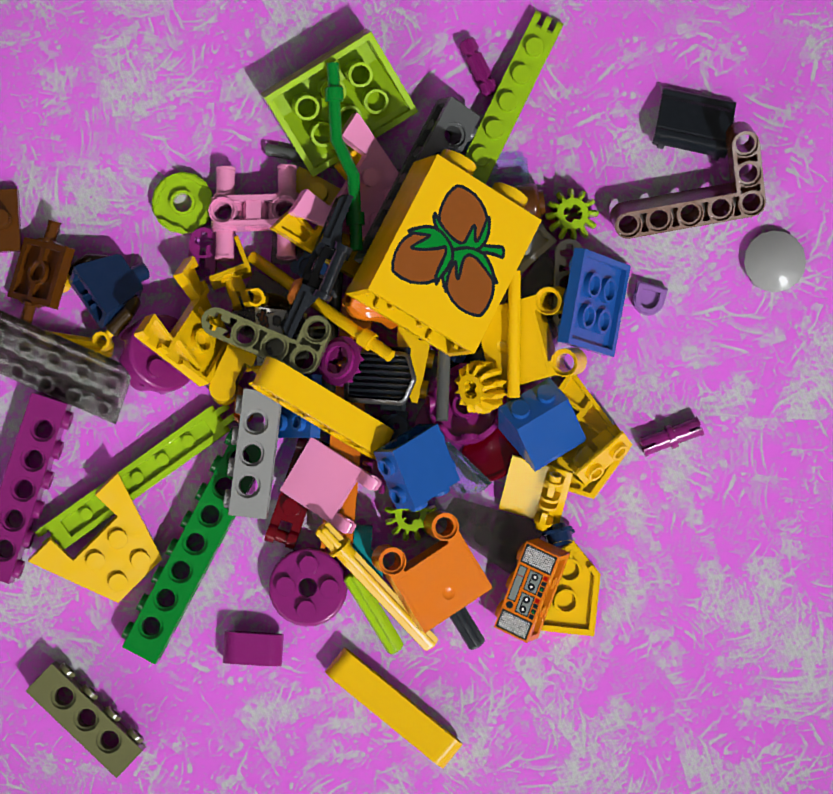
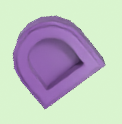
[633,281,668,316]

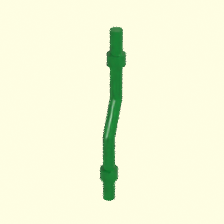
[324,62,365,251]

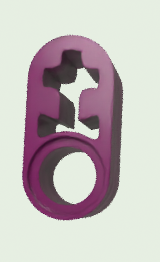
[223,631,284,666]

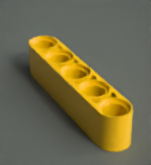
[251,357,394,460]
[324,647,463,769]

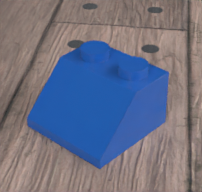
[498,377,586,472]

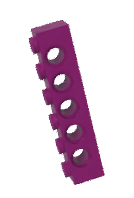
[0,393,74,584]

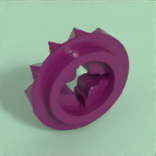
[319,336,364,387]

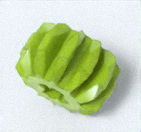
[545,188,599,240]
[385,501,437,541]

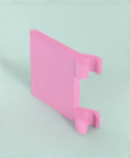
[280,438,382,534]

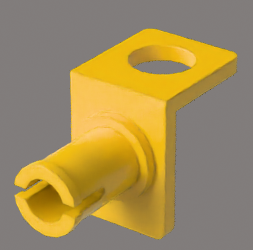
[209,235,253,310]

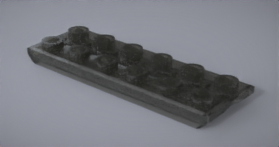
[0,310,131,424]

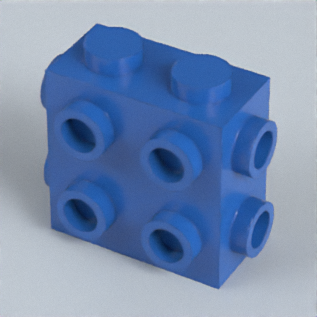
[373,423,460,512]

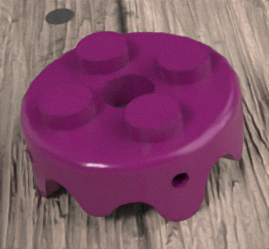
[120,314,190,395]
[425,363,507,445]
[269,547,348,627]

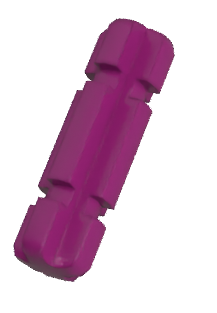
[459,37,498,97]

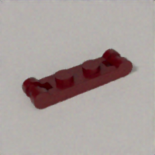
[264,438,329,550]

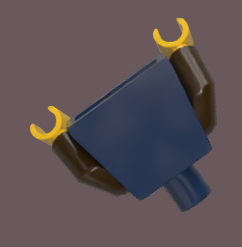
[63,253,150,352]

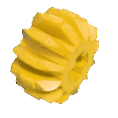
[454,360,507,414]

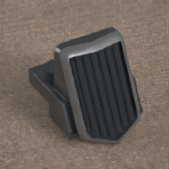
[344,346,416,412]

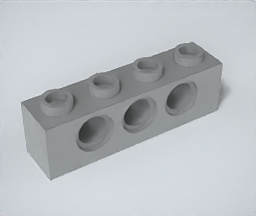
[224,388,282,519]

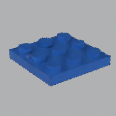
[557,247,631,357]

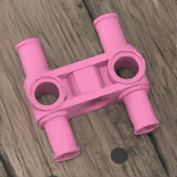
[208,164,299,262]

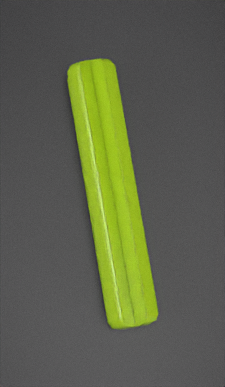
[344,573,403,654]

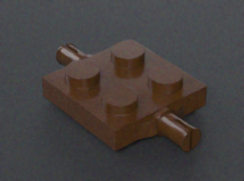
[7,220,75,326]

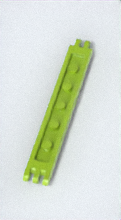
[465,10,564,184]
[35,405,235,550]

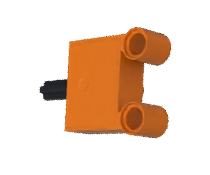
[372,510,493,650]

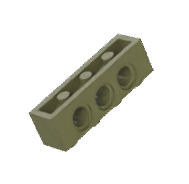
[26,661,146,778]

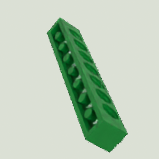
[121,427,261,665]

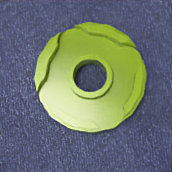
[152,172,213,235]

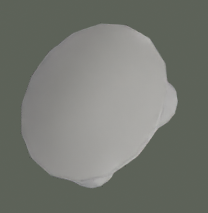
[744,230,806,292]

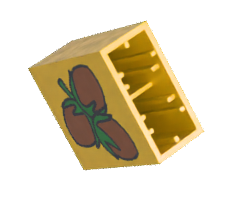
[346,149,542,357]

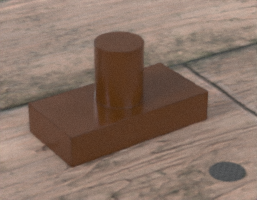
[0,189,22,253]

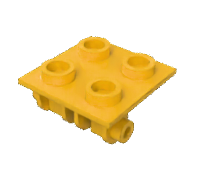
[499,455,573,531]

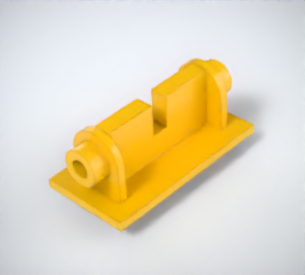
[568,425,633,486]

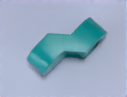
[353,524,384,577]

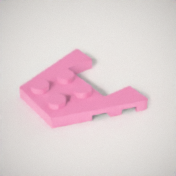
[288,113,399,240]

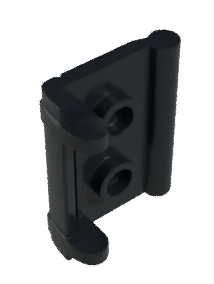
[652,87,736,161]

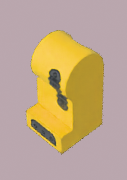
[209,344,257,405]

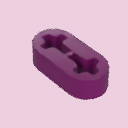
[188,227,217,286]

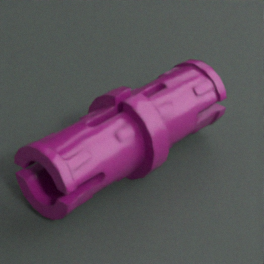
[638,416,704,457]

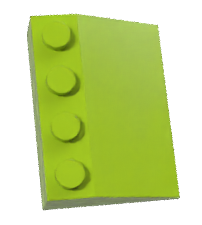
[260,28,419,177]

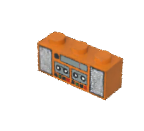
[494,538,570,643]

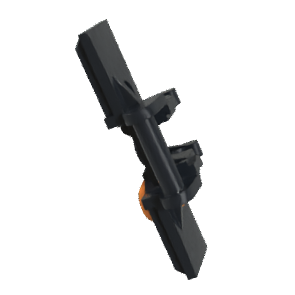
[280,194,354,338]

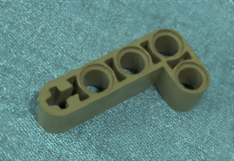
[201,307,332,375]

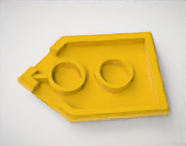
[541,541,601,636]

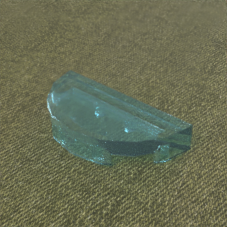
[446,442,492,494]

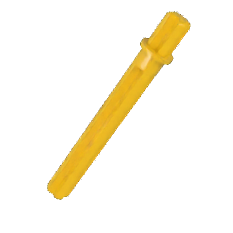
[315,521,438,651]

